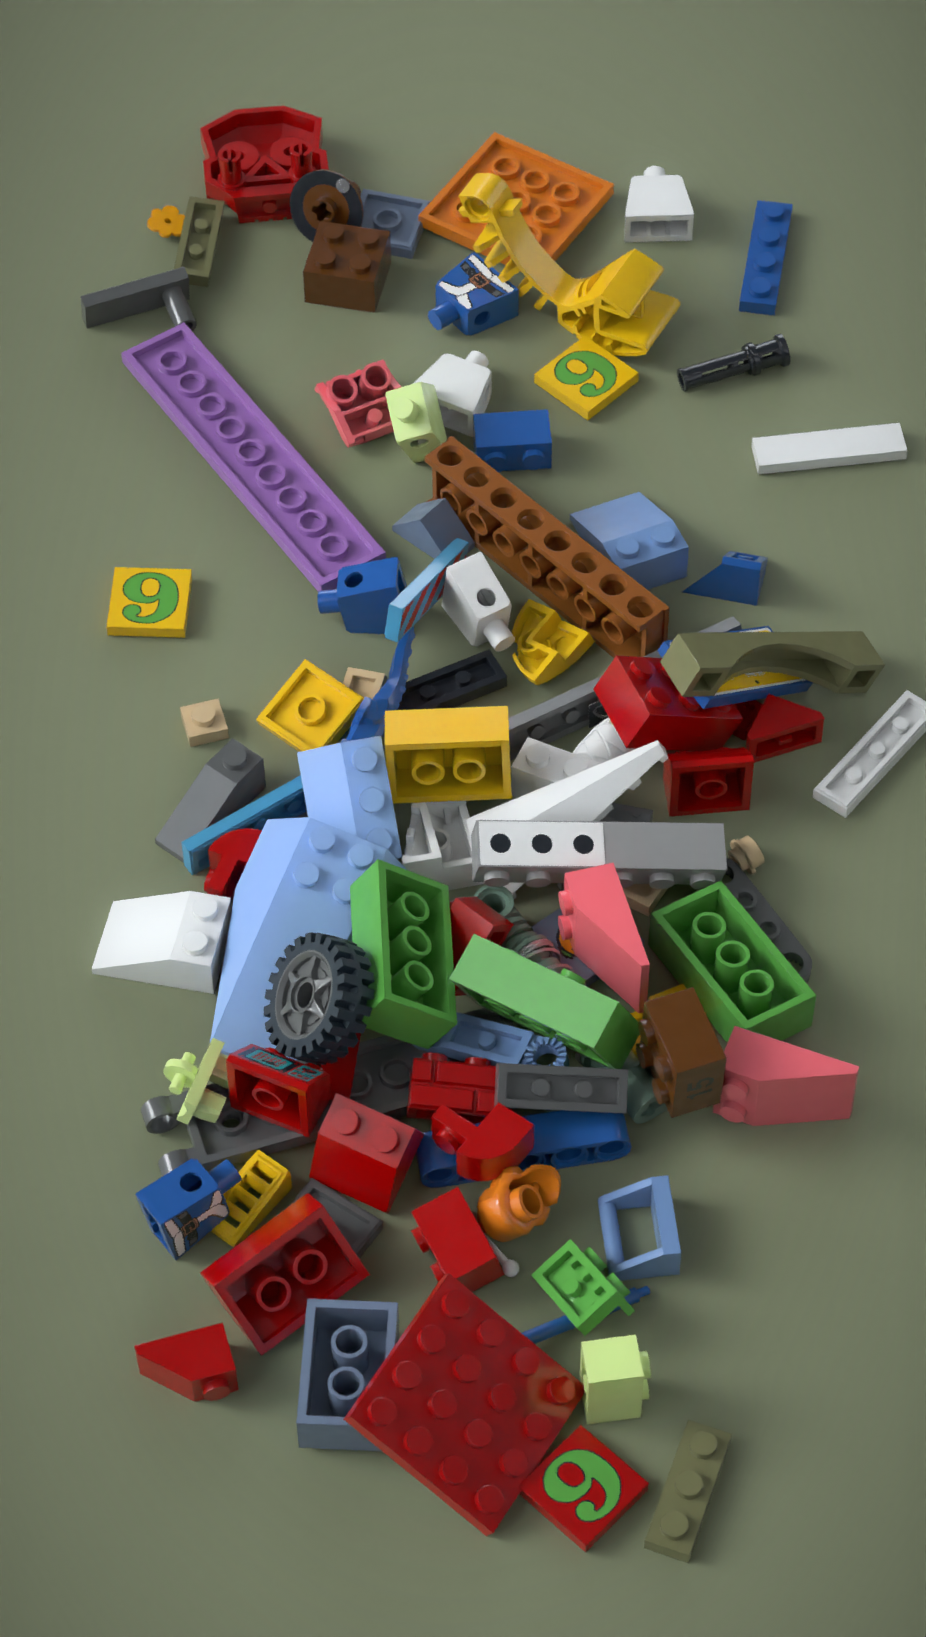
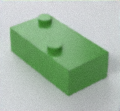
[350,859,457,1050]
[648,881,816,1043]
[449,934,640,1069]

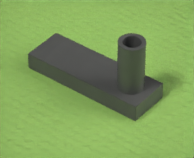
[80,267,197,331]
[494,1063,628,1114]

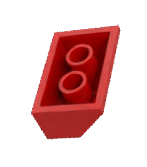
[200,1193,370,1356]

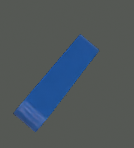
[416,1111,632,1188]

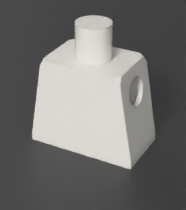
[624,166,694,242]
[413,351,492,437]
[442,551,515,652]

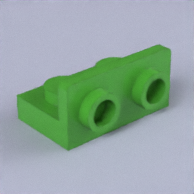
[531,1239,635,1336]

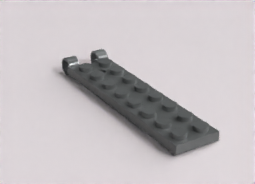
[141,1008,515,1176]

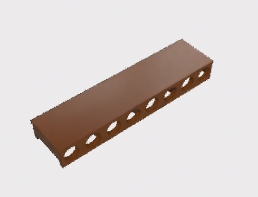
[425,435,669,658]

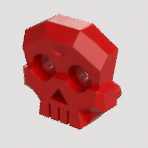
[200,105,329,224]

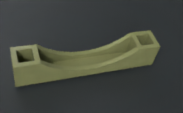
[660,631,885,697]

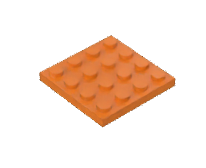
[418,132,614,272]

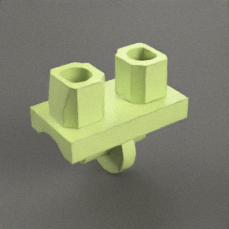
[163,1038,229,1125]

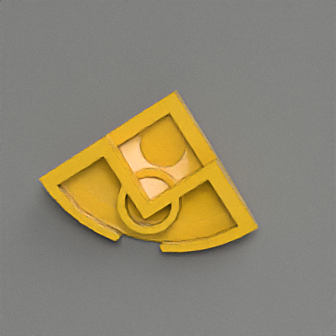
[512,599,595,686]

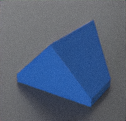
[682,551,768,606]

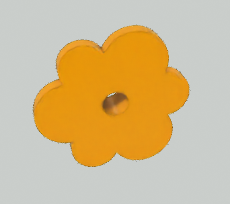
[147,205,185,238]

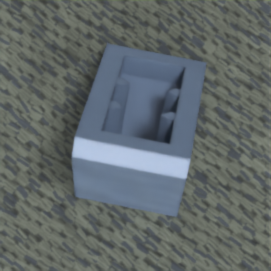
[392,498,475,559]

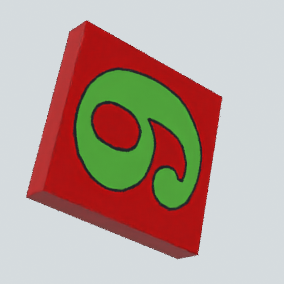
[519,1425,649,1553]

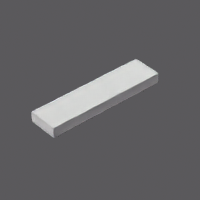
[752,423,907,475]
[813,690,926,818]

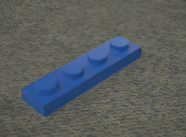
[739,200,793,316]

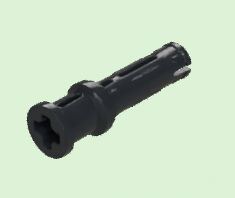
[677,334,791,391]

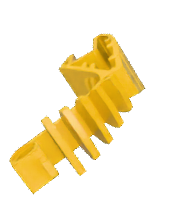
[458,173,681,356]

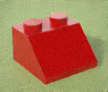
[663,747,754,817]
[309,1093,424,1214]

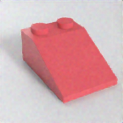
[558,863,650,1013]
[713,1026,859,1126]

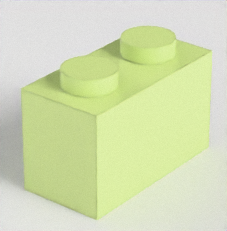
[580,1335,651,1425]

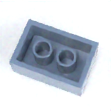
[296,1299,399,1451]

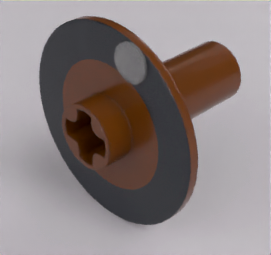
[290,169,364,242]

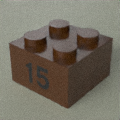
[303,221,391,313]
[636,987,727,1118]

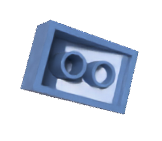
[570,492,689,590]

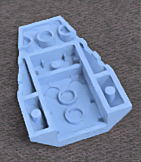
[210,817,407,1060]

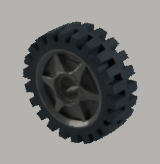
[264,932,375,1065]

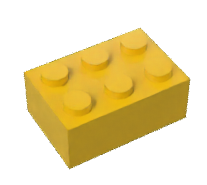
[385,706,512,804]

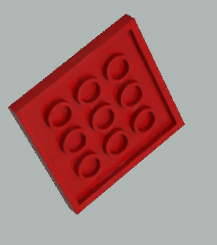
[343,1273,585,1536]

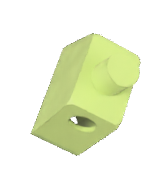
[386,382,447,463]

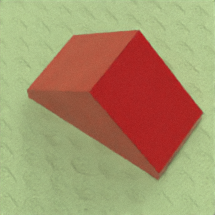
[746,694,825,763]

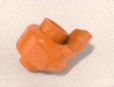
[477,1164,561,1242]

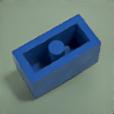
[473,409,552,472]

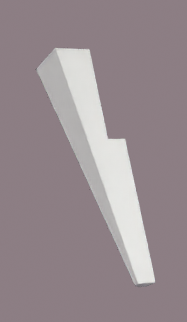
[465,740,668,899]
[402,801,484,890]

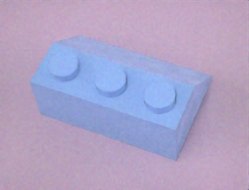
[297,736,402,860]

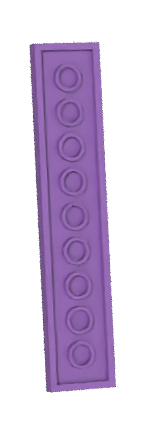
[121,323,386,591]

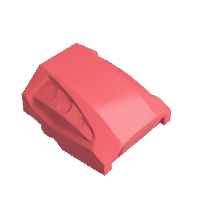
[315,359,401,448]

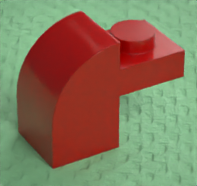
[204,828,262,902]
[431,1102,534,1181]

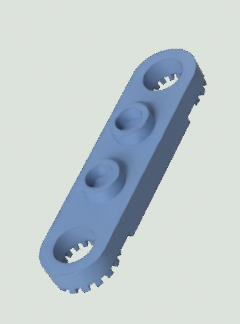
[412,1012,569,1066]

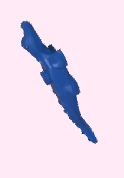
[341,626,415,751]

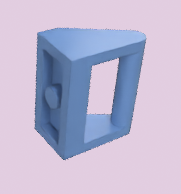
[597,1175,681,1281]

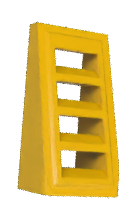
[211,1150,292,1248]

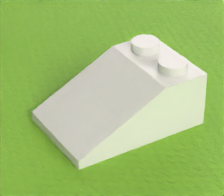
[92,891,232,994]

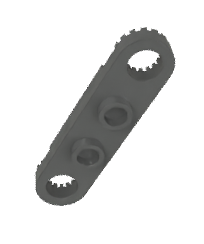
[724,858,812,982]

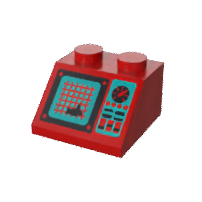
[226,1043,331,1137]

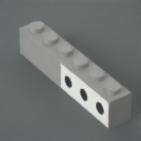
[471,820,727,889]

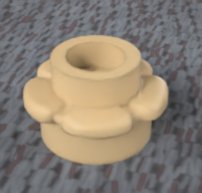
[728,835,764,875]

